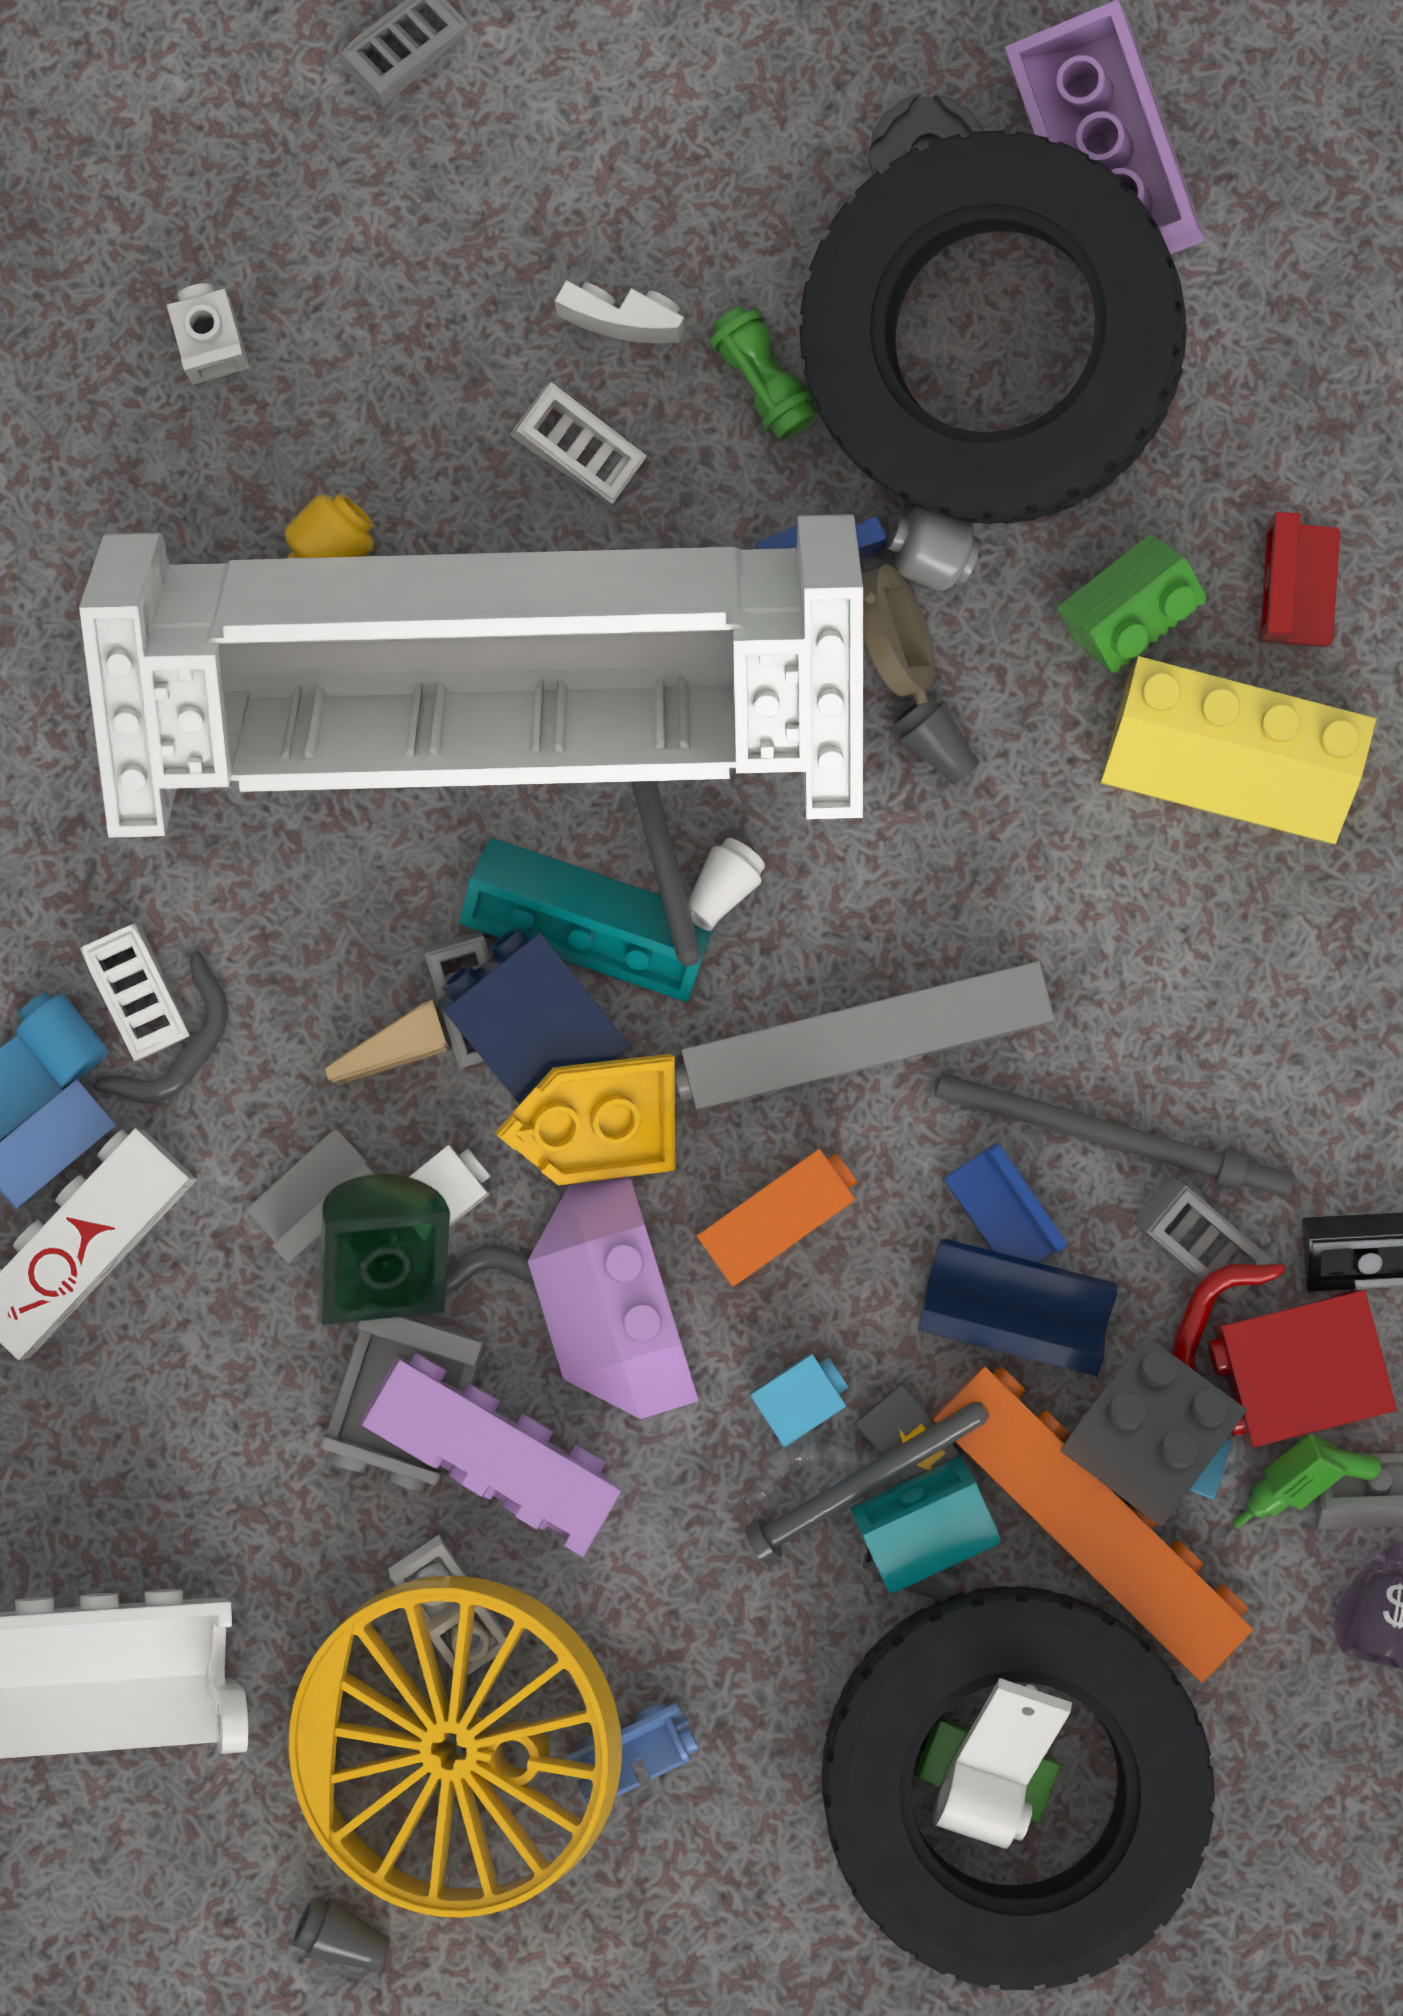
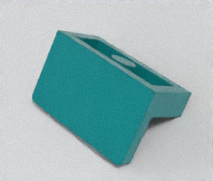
[849,1456,1001,1593]

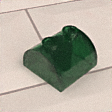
[319,1174,450,1325]

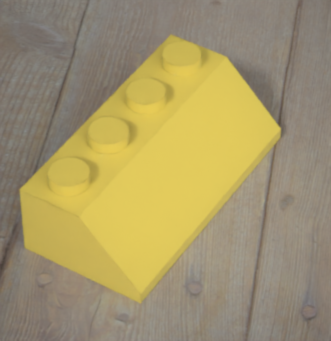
[1100,656,1377,845]

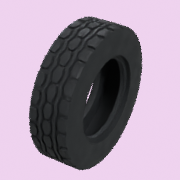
[799,130,1187,525]
[821,1586,1215,1991]

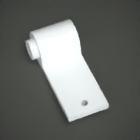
[932,1678,1072,1849]

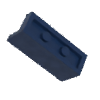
[918,1239,1118,1377]

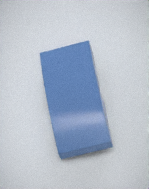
[0,1079,117,1211]

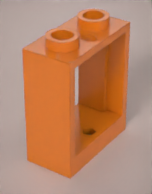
[697,1148,858,1287]

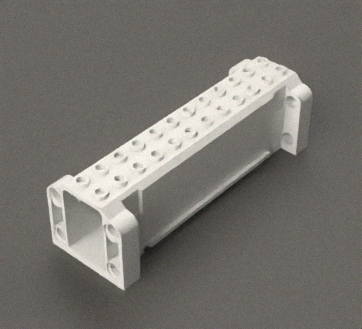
[79,514,863,838]

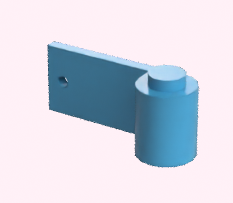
[0,992,110,1142]

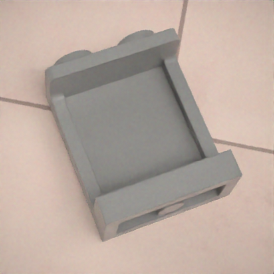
[319,1305,486,1492]

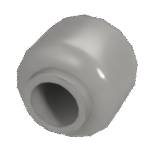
[885,506,981,591]

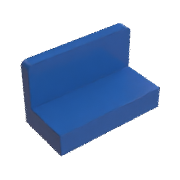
[943,1143,1068,1263]

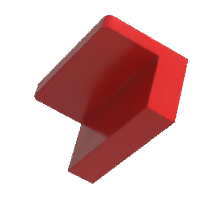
[1259,512,1340,647]

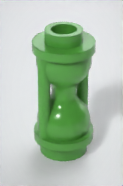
[709,306,819,441]

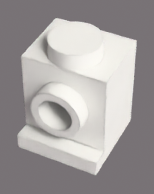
[167,283,250,385]

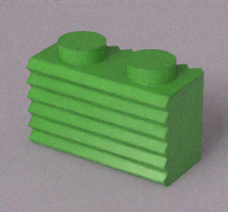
[1056,533,1207,673]

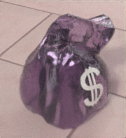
[1334,1542,1403,1670]

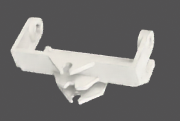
[0,1589,248,1759]

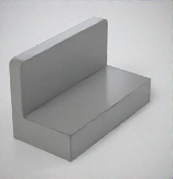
[248,1130,385,1264]

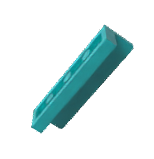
[459,838,715,1003]

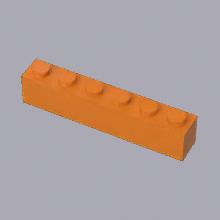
[930,1365,1254,1683]

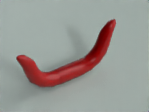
[1171,1263,1285,1373]

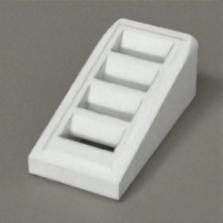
[510,382,647,505]
[80,924,191,1062]

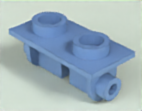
[564,1703,700,1804]

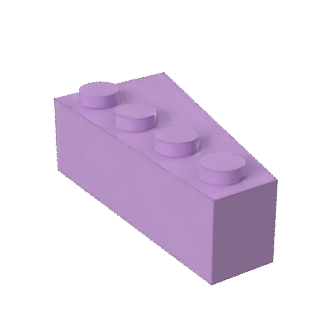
[359,1352,621,1557]

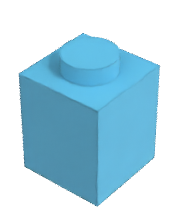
[750,1353,849,1447]

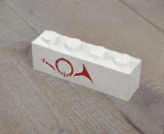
[0,1128,197,1360]

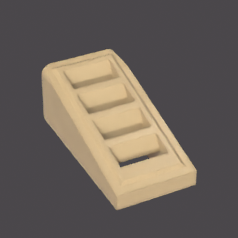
[325,999,450,1086]

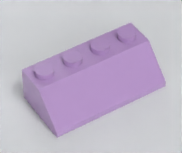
[1005,0,1206,254]

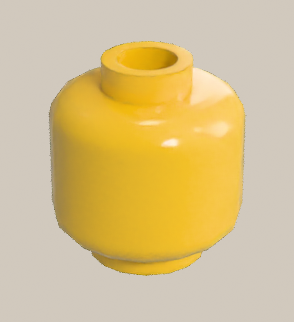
[284,493,375,559]

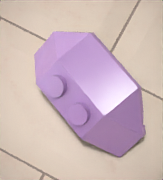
[528,1176,699,1419]

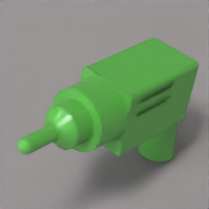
[1233,1433,1381,1528]

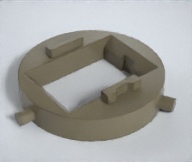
[861,564,935,705]

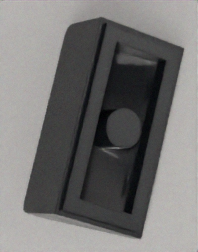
[1302,1212,1403,1292]

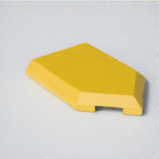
[495,1053,675,1186]

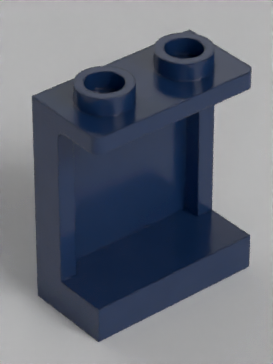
[437,925,631,1104]

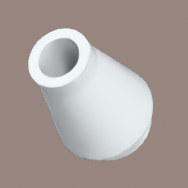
[688,838,765,931]

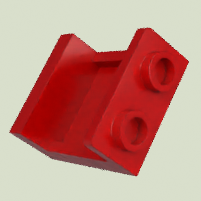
[1208,1289,1397,1447]

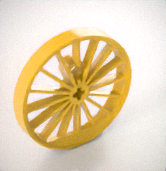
[289,1576,622,1918]

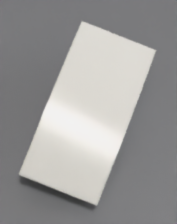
[555,280,685,343]
[388,1535,507,1675]

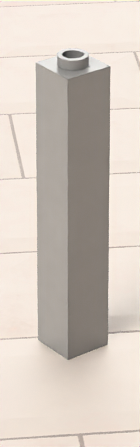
[675,961,1055,1112]

